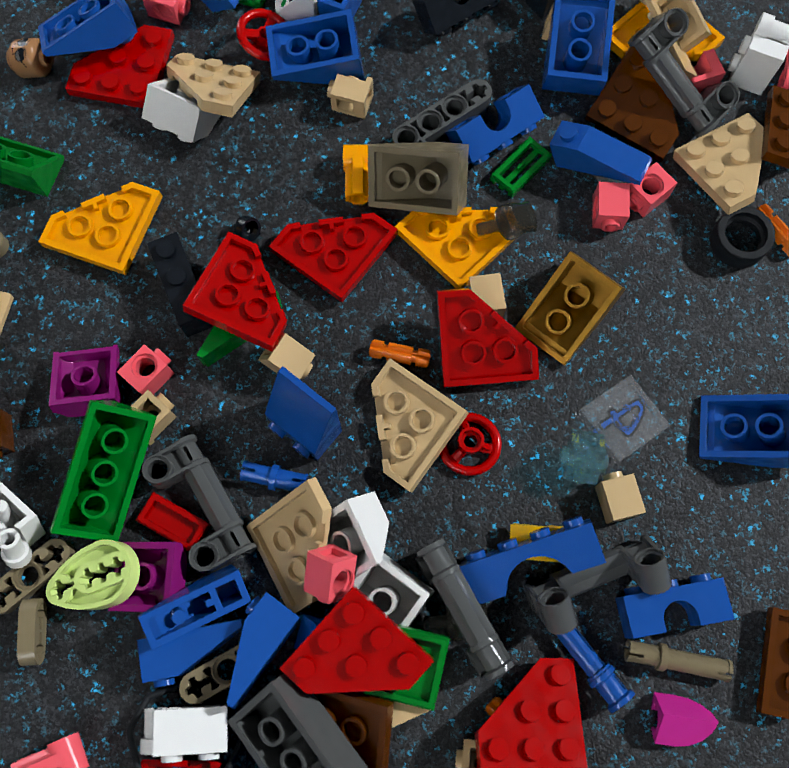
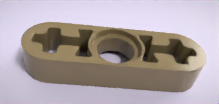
[0,539,75,614]
[179,644,273,704]

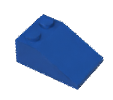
[38,0,138,57]
[542,0,615,96]
[265,9,365,85]
[265,366,342,461]
[699,394,789,468]

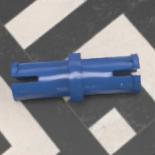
[240,460,309,491]

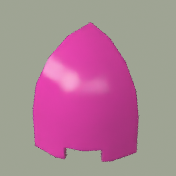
[651,692,719,746]

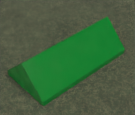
[0,136,64,197]
[50,400,157,541]

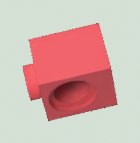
[142,0,191,26]
[630,162,678,218]
[592,181,630,232]
[117,344,175,395]
[303,543,358,604]

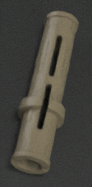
[624,639,733,683]

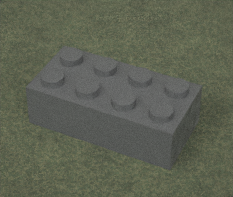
[228,674,368,768]

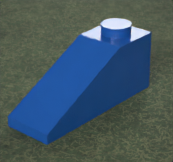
[549,120,652,185]
[138,564,252,650]
[227,592,301,709]
[137,619,245,688]

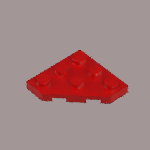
[65,25,175,108]
[269,213,398,303]
[183,231,287,352]
[437,288,539,387]
[279,585,434,694]
[475,658,588,768]

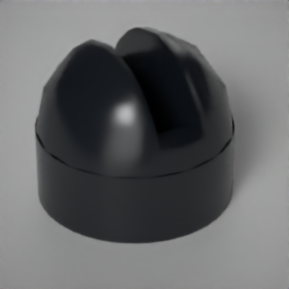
[234,216,261,242]

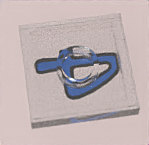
[578,375,671,463]

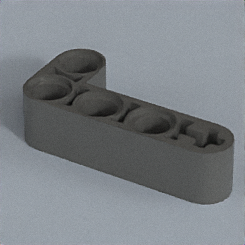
[392,79,492,143]

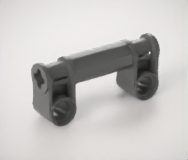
[627,8,740,138]
[142,434,258,575]
[523,534,672,635]
[415,538,515,681]

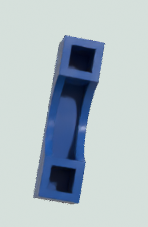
[460,516,606,604]

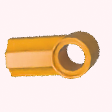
[343,144,369,205]

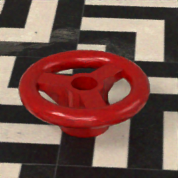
[236,9,286,61]
[439,413,502,476]

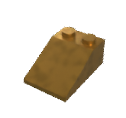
[515,251,626,366]

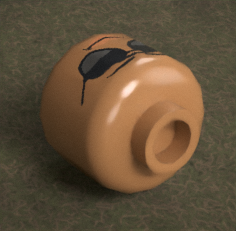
[6,38,54,78]

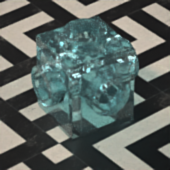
[558,429,609,485]

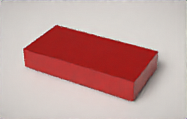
[135,492,211,551]

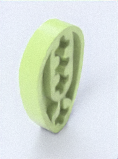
[46,539,140,610]

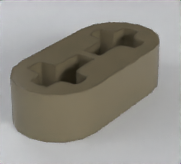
[17,598,47,666]

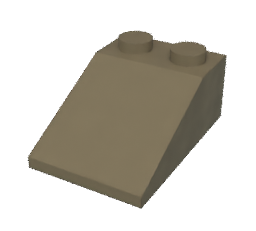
[368,142,469,216]

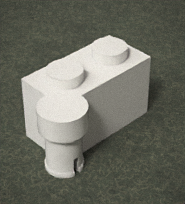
[728,12,789,96]
[0,482,46,569]
[140,704,227,763]

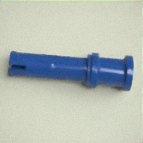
[556,627,635,713]

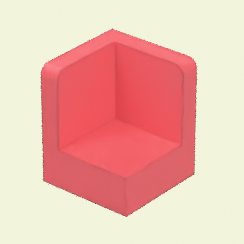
[690,49,726,93]

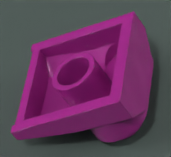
[48,345,123,417]
[108,542,188,612]

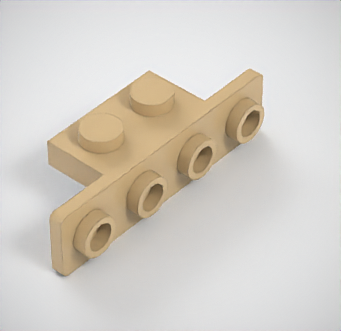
[640,0,712,79]

